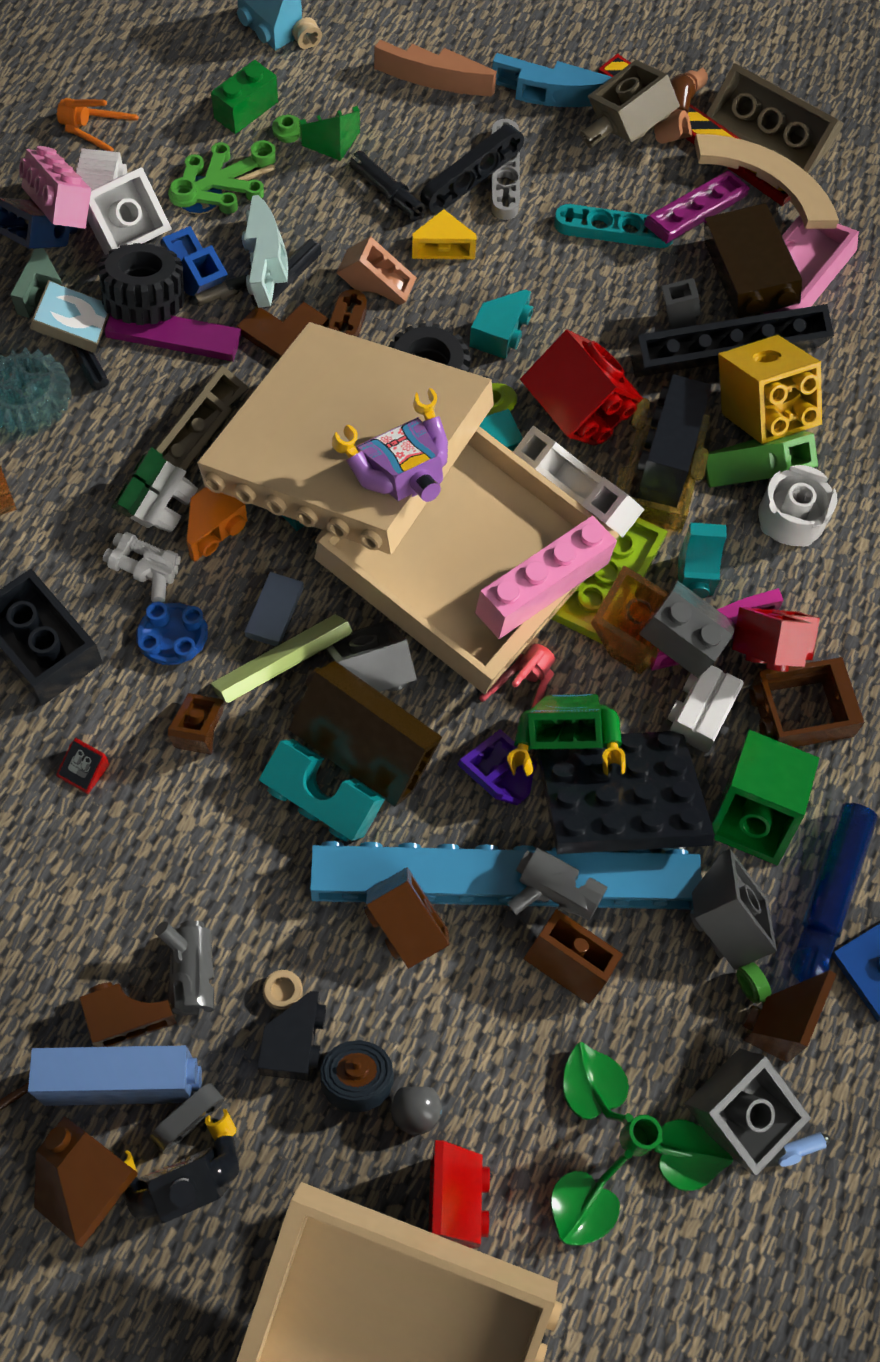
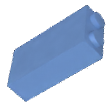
[28,1045,202,1106]

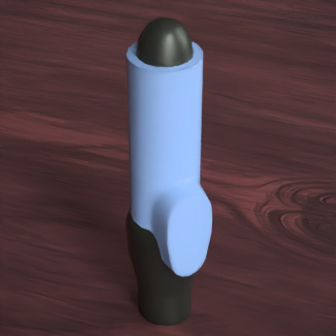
[764,1132,831,1168]

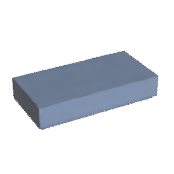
[244,572,304,647]

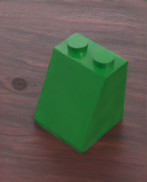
[711,729,820,866]

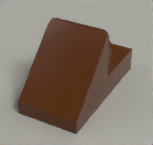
[168,693,224,755]

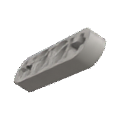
[491,119,520,220]

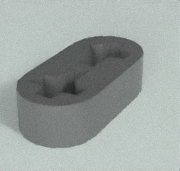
[150,1083,225,1154]

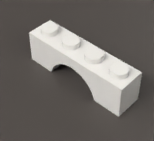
[513,425,645,538]

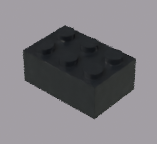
[0,569,103,706]

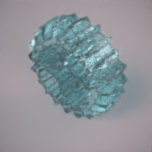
[0,347,71,435]

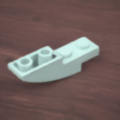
[242,195,288,308]

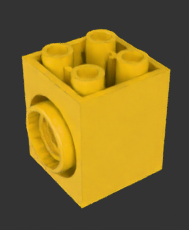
[718,335,822,444]

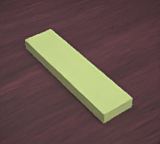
[211,614,353,703]

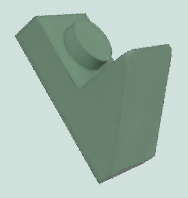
[10,248,62,318]

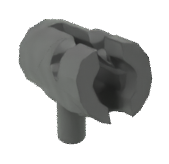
[507,847,608,921]
[155,921,215,1016]

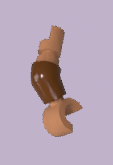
[654,67,708,144]

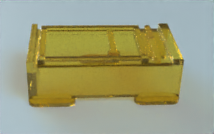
[616,398,710,533]

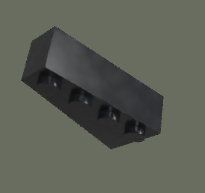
[635,374,712,521]

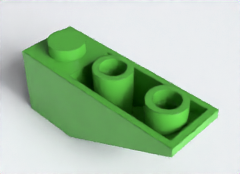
[703,430,818,488]

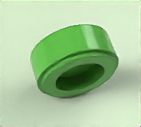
[736,962,771,1004]

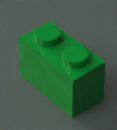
[211,60,278,134]

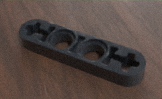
[420,124,524,213]

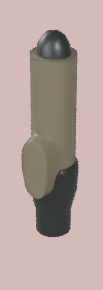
[190,274,247,307]

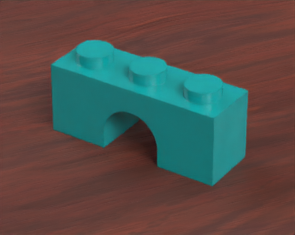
[259,739,386,842]

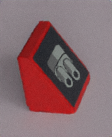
[56,738,110,794]

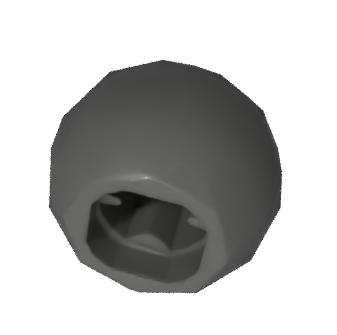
[390,1086,442,1136]

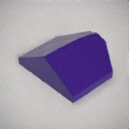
[457,729,537,805]

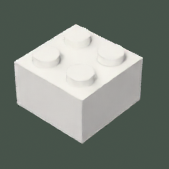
[87,167,172,255]

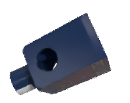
[0,198,78,249]

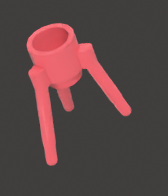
[479,644,555,708]

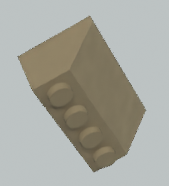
[706,63,844,174]

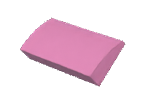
[763,215,859,314]

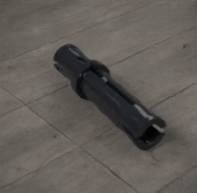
[349,151,425,221]

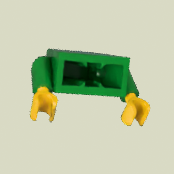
[507,694,626,776]

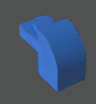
[160,226,228,296]

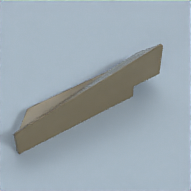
[154,365,248,470]

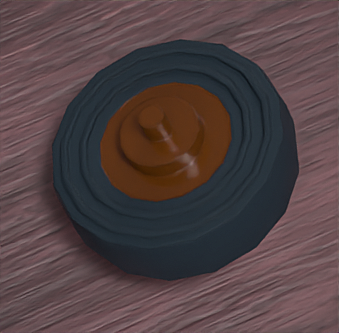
[320,1040,394,1113]

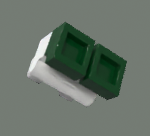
[111,447,198,532]

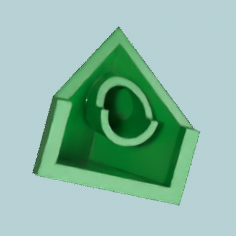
[299,106,360,161]

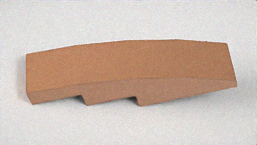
[374,39,497,97]

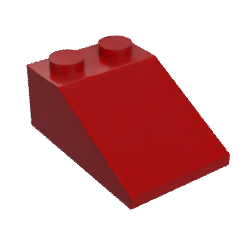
[428,1140,490,1248]

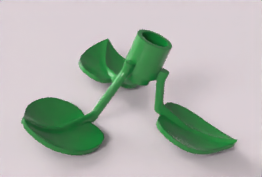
[550,1042,733,1246]

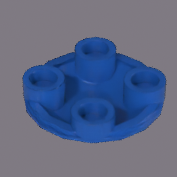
[136,602,208,665]

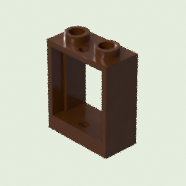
[749,657,865,747]

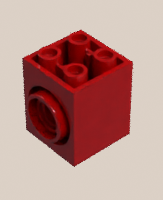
[520,329,643,446]

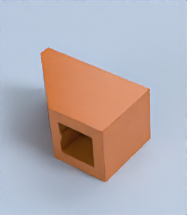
[186,487,248,562]

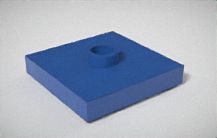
[831,924,880,1022]

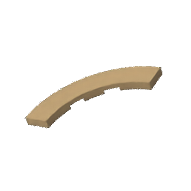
[694,134,839,229]

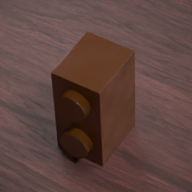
[364,867,449,969]
[523,909,623,1004]

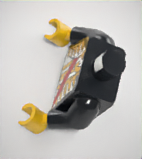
[122,1109,239,1224]

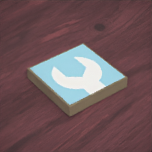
[30,280,110,353]

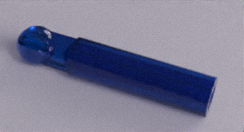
[790,803,878,982]

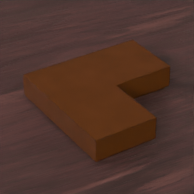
[237,302,329,360]

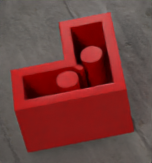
[732,607,820,672]

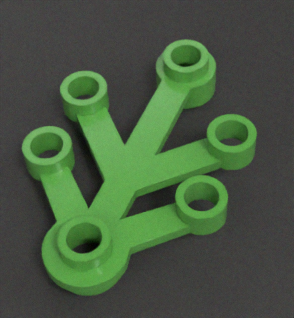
[168,140,276,214]

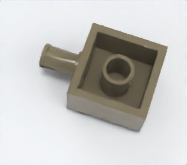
[580,60,680,149]

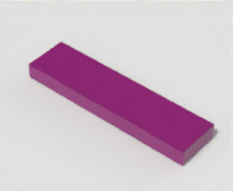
[644,170,750,244]
[104,313,242,362]

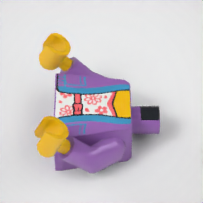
[332,388,448,502]

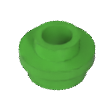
[272,115,300,143]

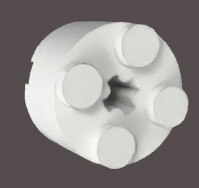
[758,465,837,547]

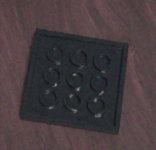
[537,731,715,854]

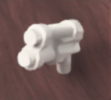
[103,532,181,603]

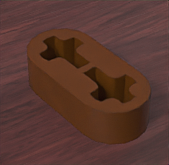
[329,289,367,337]

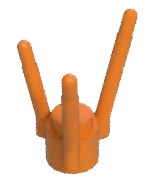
[57,98,139,151]

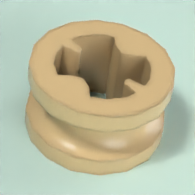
[292,17,322,49]

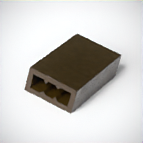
[704,203,802,318]
[288,661,442,807]

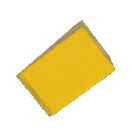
[412,209,477,259]

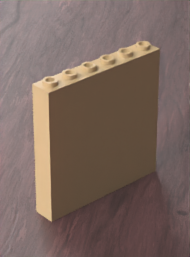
[197,322,494,555]
[314,426,620,695]
[236,1182,563,1362]

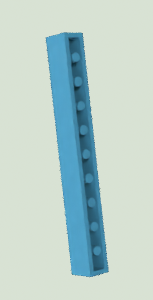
[310,841,702,910]

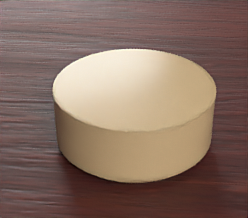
[263,970,303,1012]

